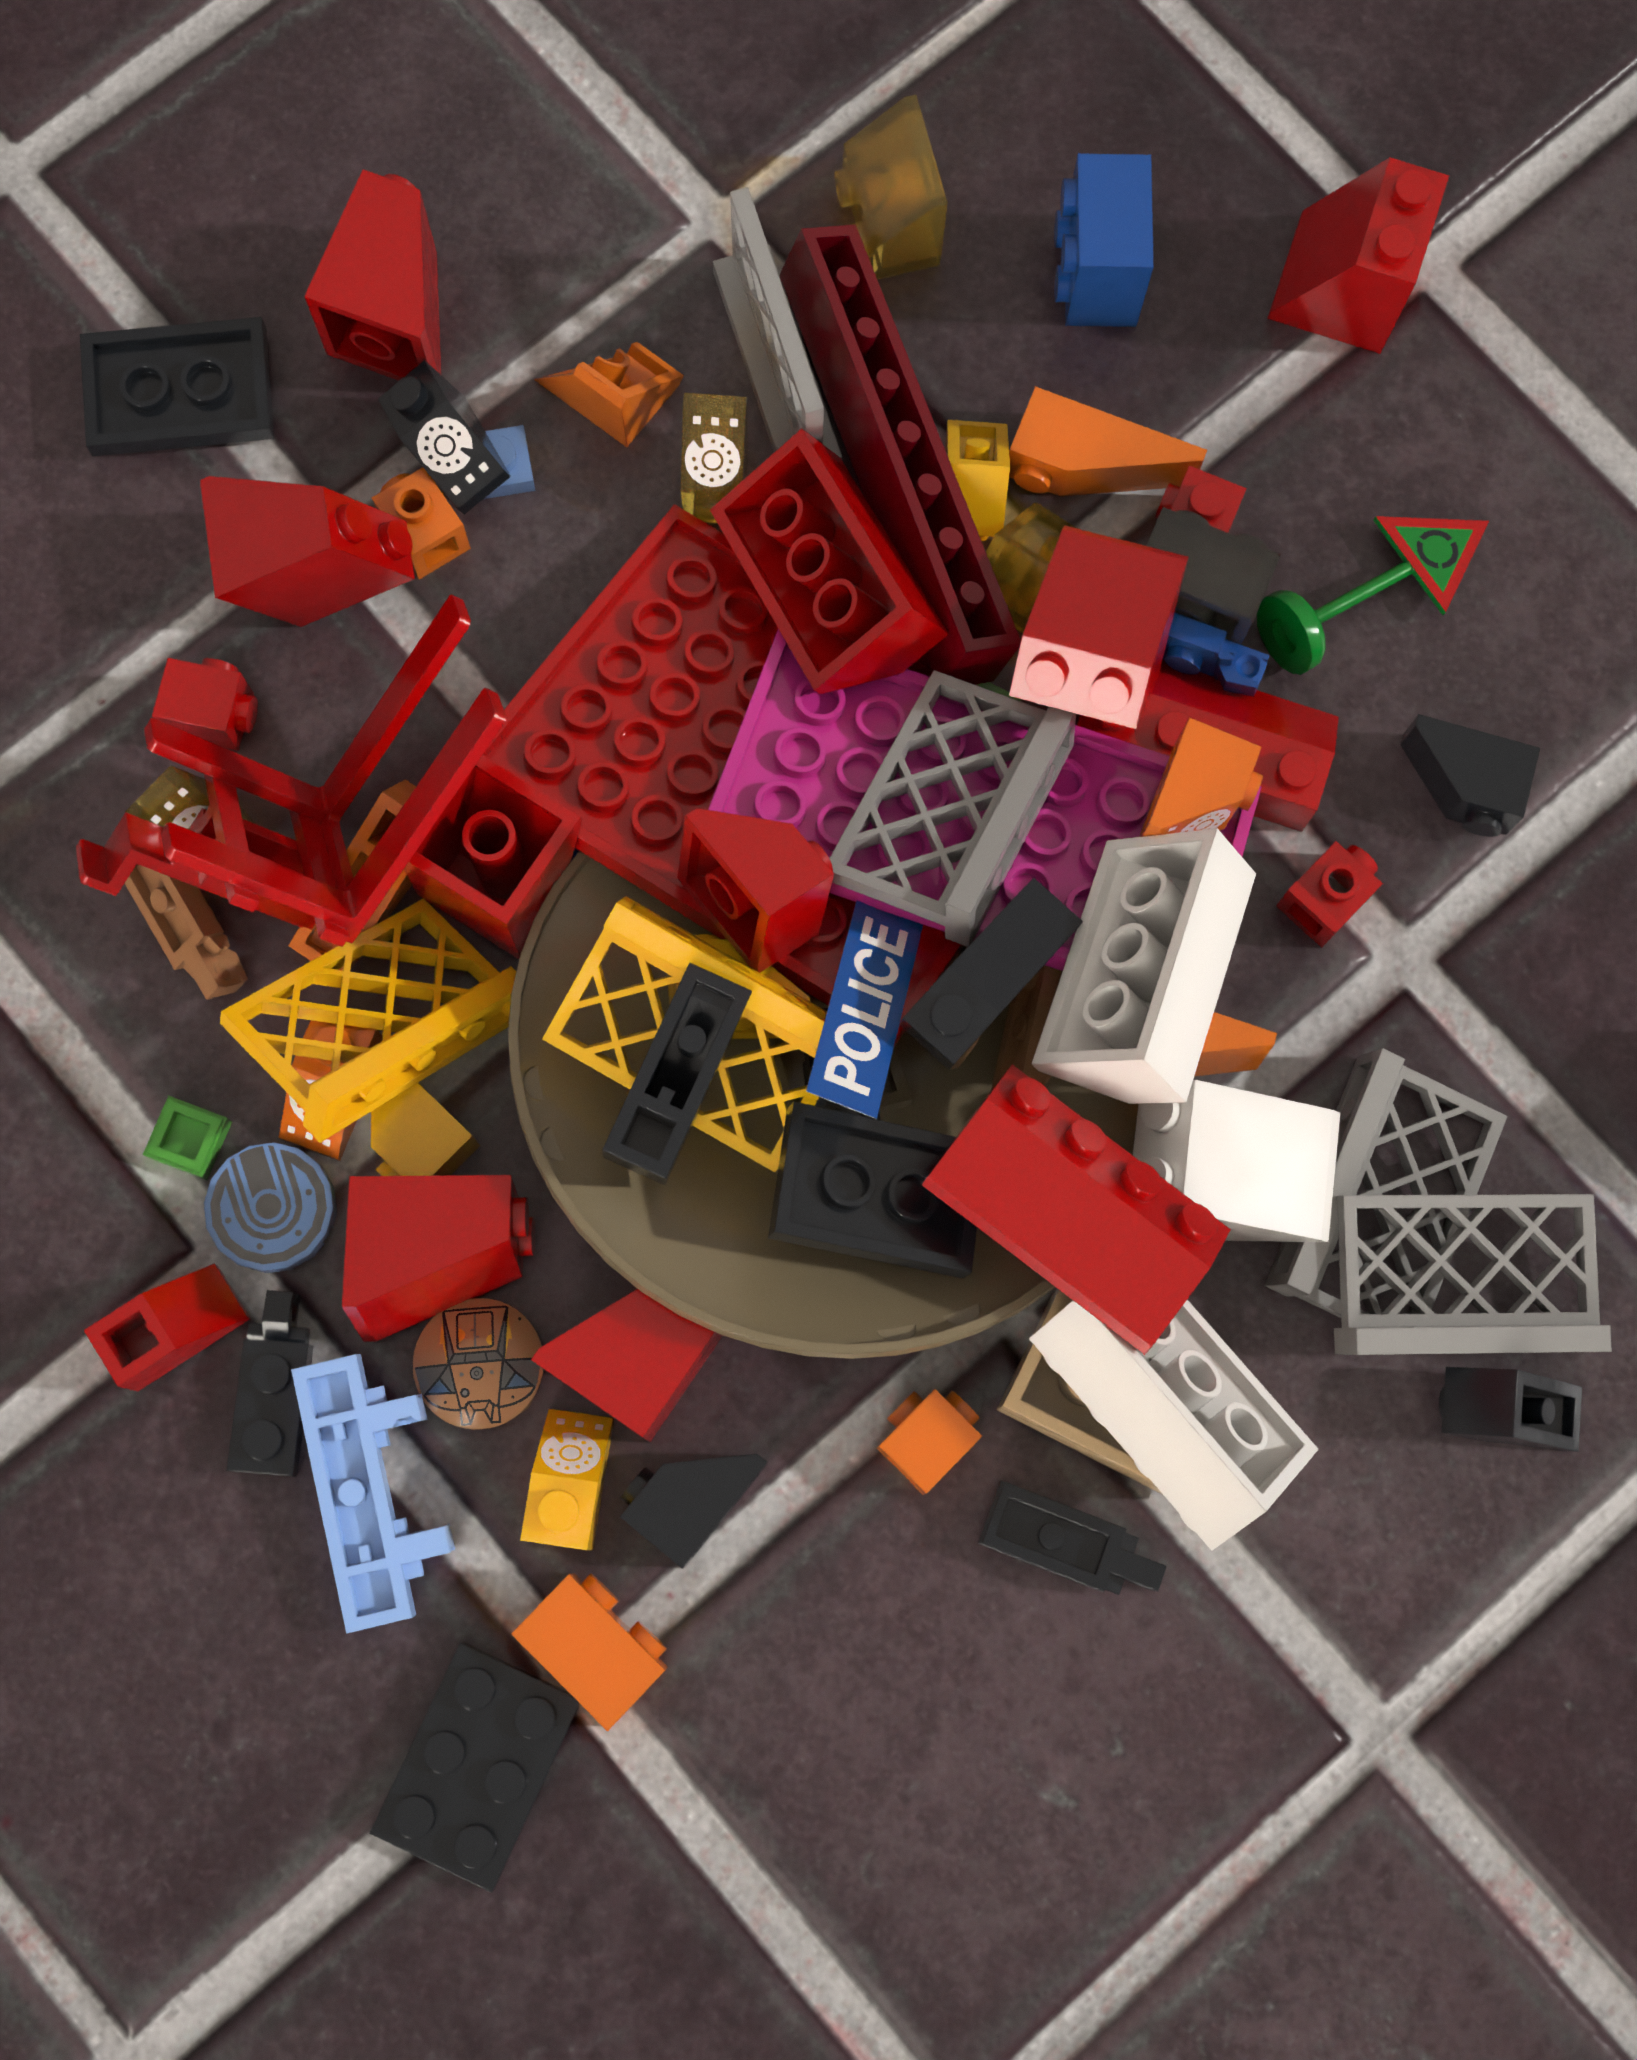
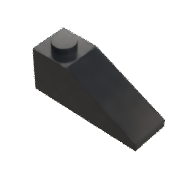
[900,878,1083,1070]
[602,962,752,1185]

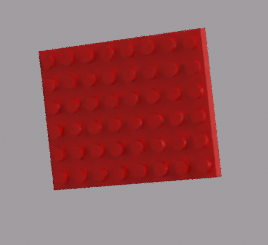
[483,504,980,1046]

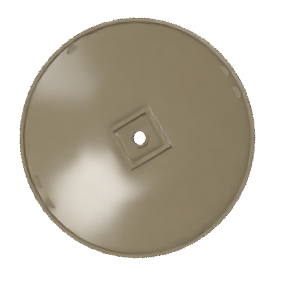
[508,851,1138,1359]

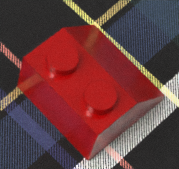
[677,808,834,973]

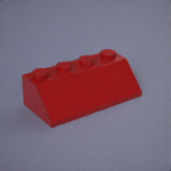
[710,428,949,694]
[1077,660,1339,832]
[922,1064,1231,1355]

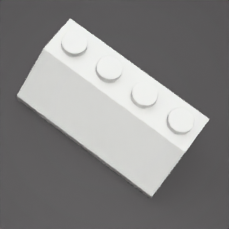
[1032,828,1256,1104]
[1029,1300,1319,1551]

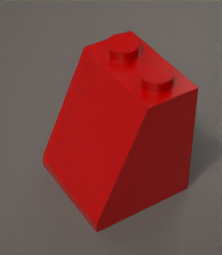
[1267,157,1450,354]
[304,169,441,381]
[200,476,415,627]
[1009,525,1189,729]
[404,755,582,959]
[342,1175,535,1342]
[531,1289,723,1442]

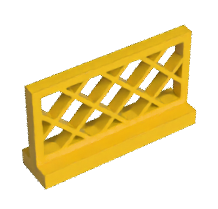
[542,896,827,1172]
[220,898,517,1143]

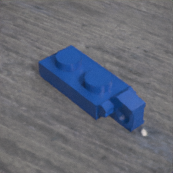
[1163,612,1269,697]

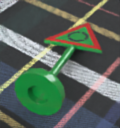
[1256,516,1489,675]

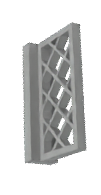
[713,187,842,460]
[829,670,1076,947]
[1264,1048,1508,1318]
[1334,1194,1612,1355]

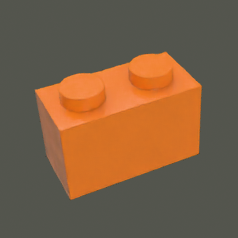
[511,1573,668,1732]

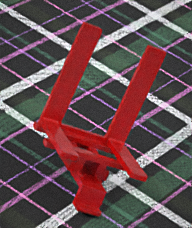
[76,594,506,947]

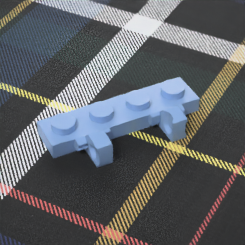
[291,1354,455,1634]

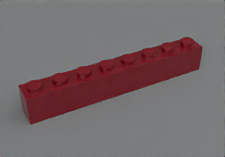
[779,224,1021,685]

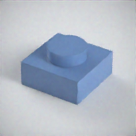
[484,425,536,499]

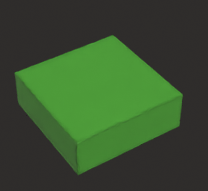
[143,1095,232,1180]

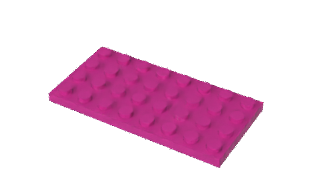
[708,629,1262,971]

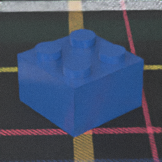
[1054,153,1154,327]

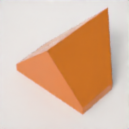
[533,342,684,447]

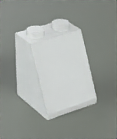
[1133,1080,1340,1242]

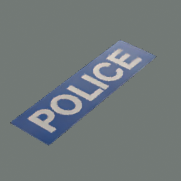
[806,900,923,1119]

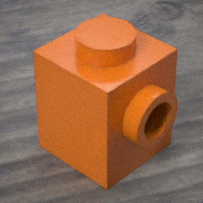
[372,467,471,580]
[877,1389,982,1495]

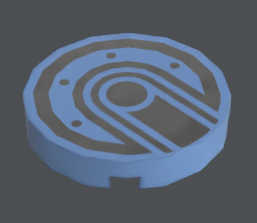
[204,1142,337,1273]

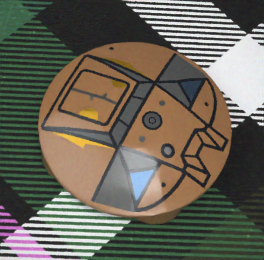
[413,1298,544,1430]

